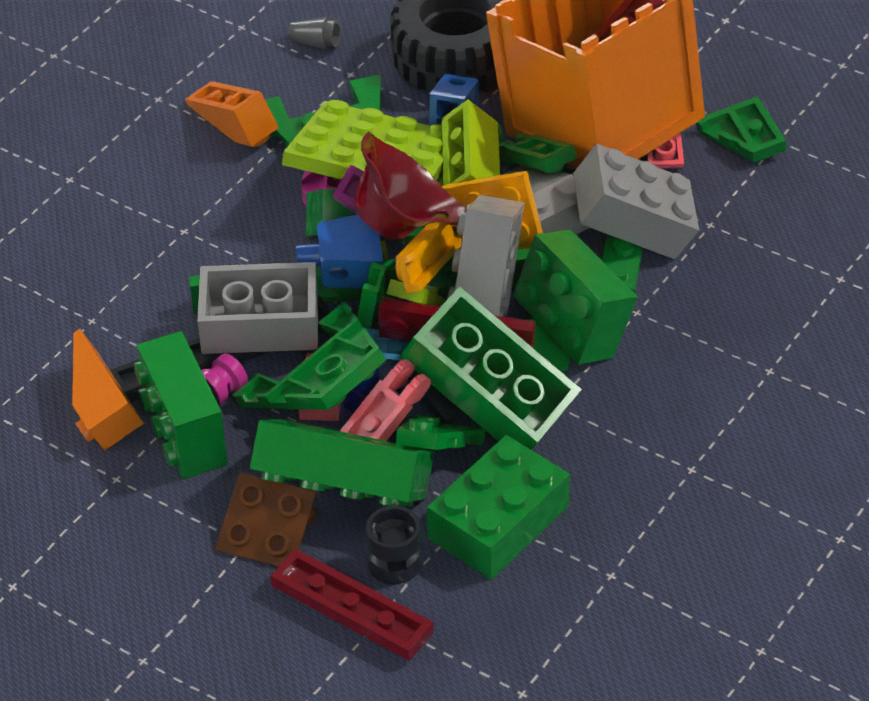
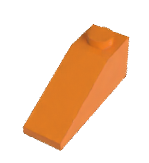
[185,81,279,147]
[72,329,144,451]

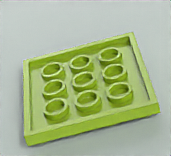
[282,100,443,181]

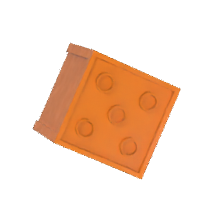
[486,0,705,169]

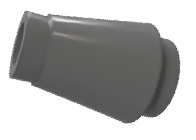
[289,16,341,50]

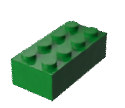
[400,286,582,450]
[250,419,435,507]

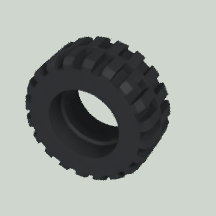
[390,0,503,94]

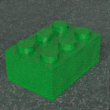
[513,229,638,365]
[133,331,228,480]
[427,435,570,580]

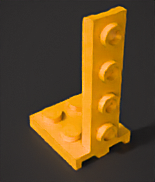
[395,171,543,294]

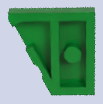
[696,96,787,162]
[396,414,486,450]

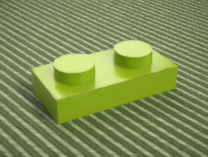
[386,279,446,307]

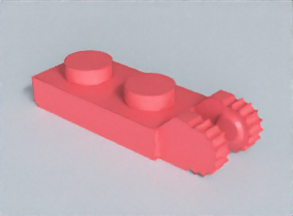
[340,359,431,441]

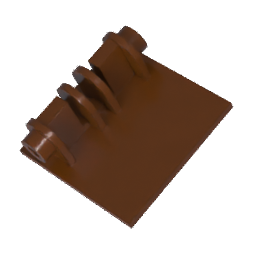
[215,473,317,567]

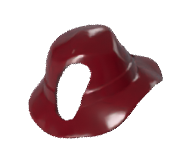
[354,131,466,240]

